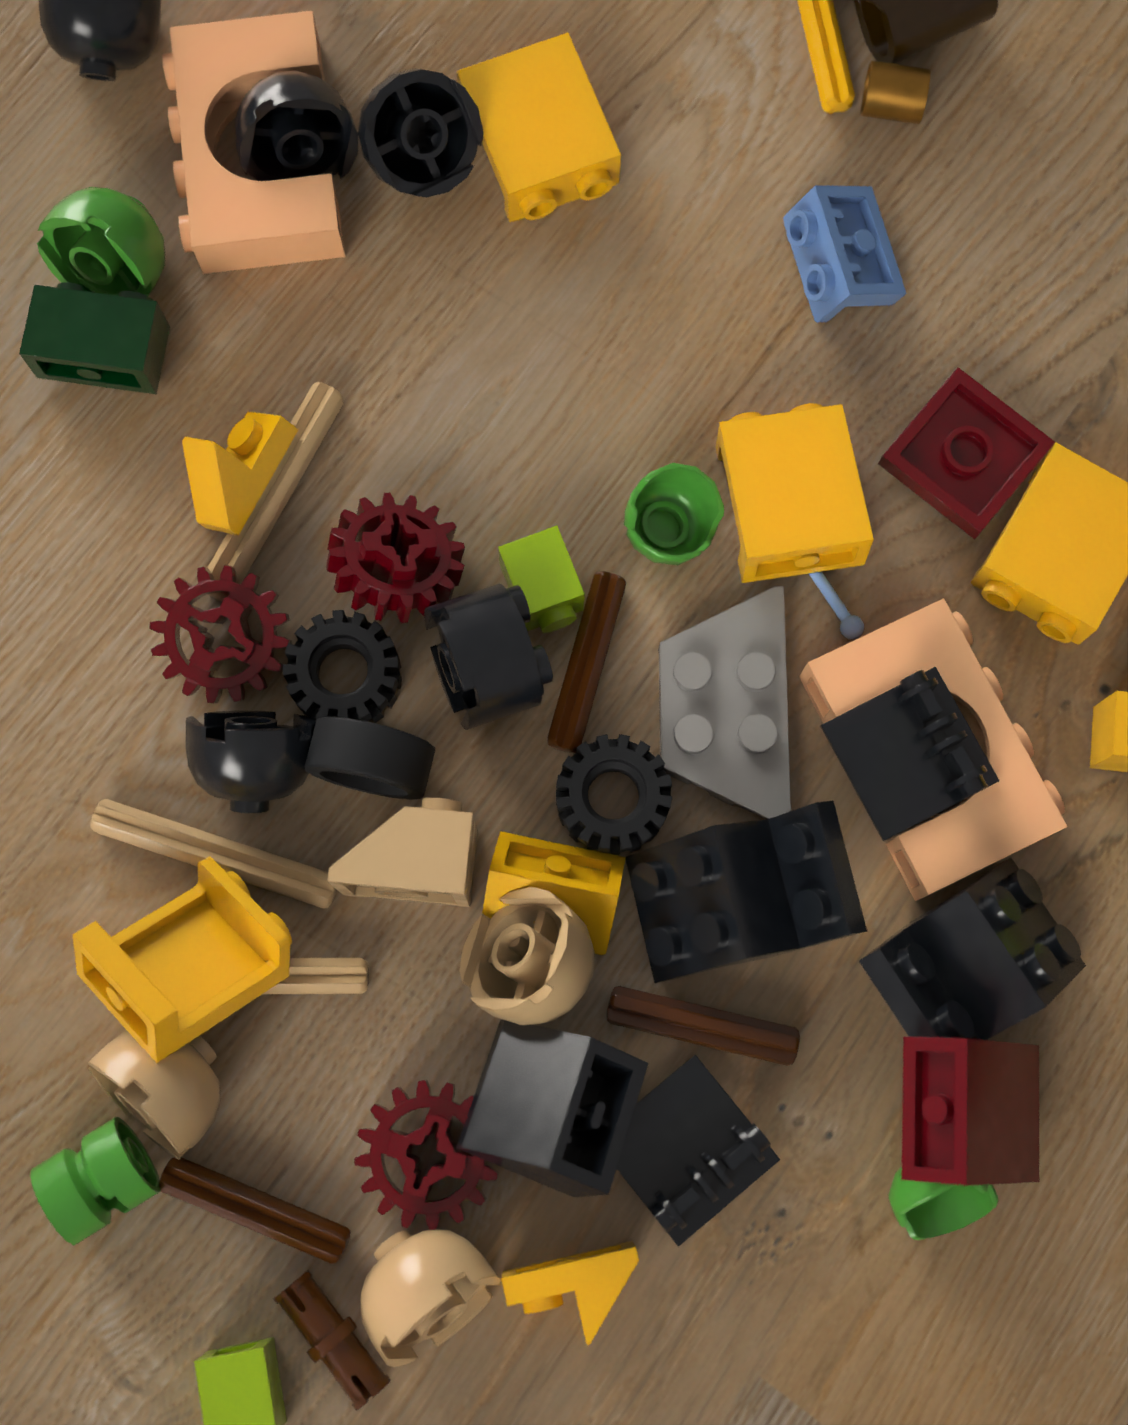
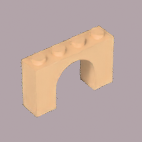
[163,11,345,274]
[799,598,1067,901]

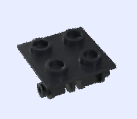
[820,666,1000,841]
[617,1055,781,1247]

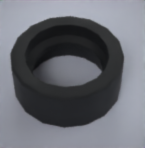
[305,716,435,800]

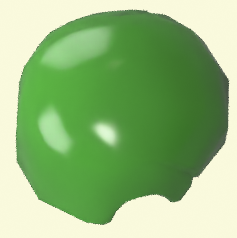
[624,463,724,565]
[888,1166,999,1240]

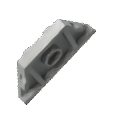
[658,586,791,819]

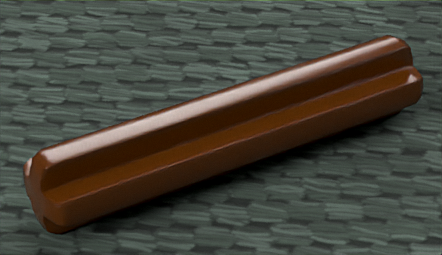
[547,571,626,753]
[606,986,800,1066]
[159,1157,351,1264]

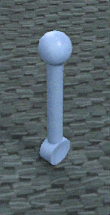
[808,572,864,639]

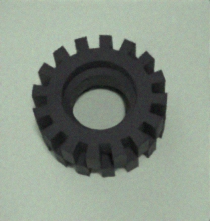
[283,610,402,723]
[556,734,673,856]

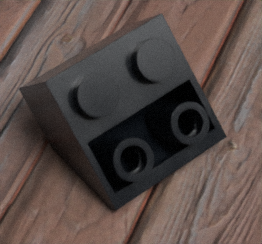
[456,1020,649,1198]

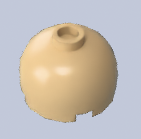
[459,887,595,1025]
[87,1030,221,1159]
[360,1230,501,1368]

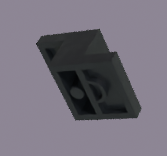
[626,801,867,983]
[859,857,1086,1040]

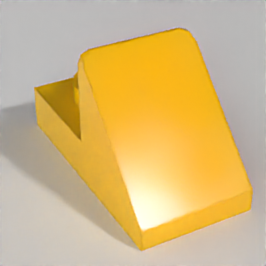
[182,412,298,536]
[501,1241,639,1346]

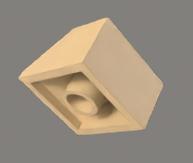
[327,798,478,907]

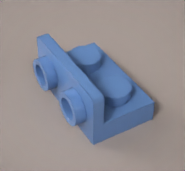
[783,185,907,322]

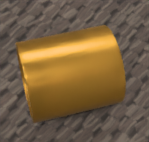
[860,60,931,124]

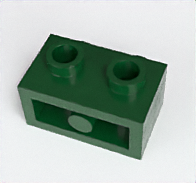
[19,282,170,395]

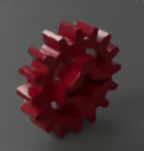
[326,493,465,623]
[149,565,292,704]
[354,1080,499,1230]

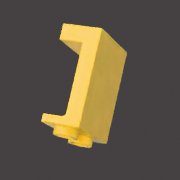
[456,32,621,222]
[716,403,874,583]
[971,442,1128,644]
[72,856,292,1063]

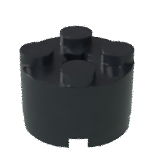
[424,584,553,730]

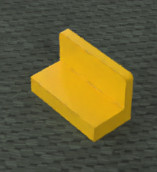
[482,831,626,955]

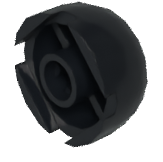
[39,0,161,81]
[358,68,483,198]
[235,71,358,181]
[186,710,316,813]

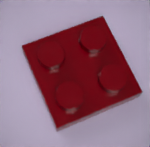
[878,367,1055,540]

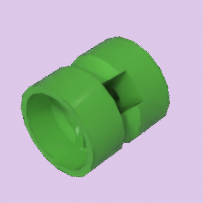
[30,1117,161,1245]

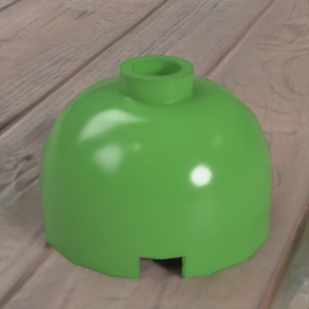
[37,187,165,296]

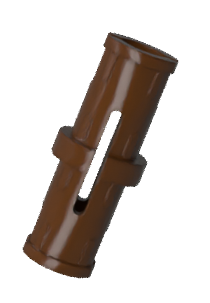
[274,1270,391,1410]

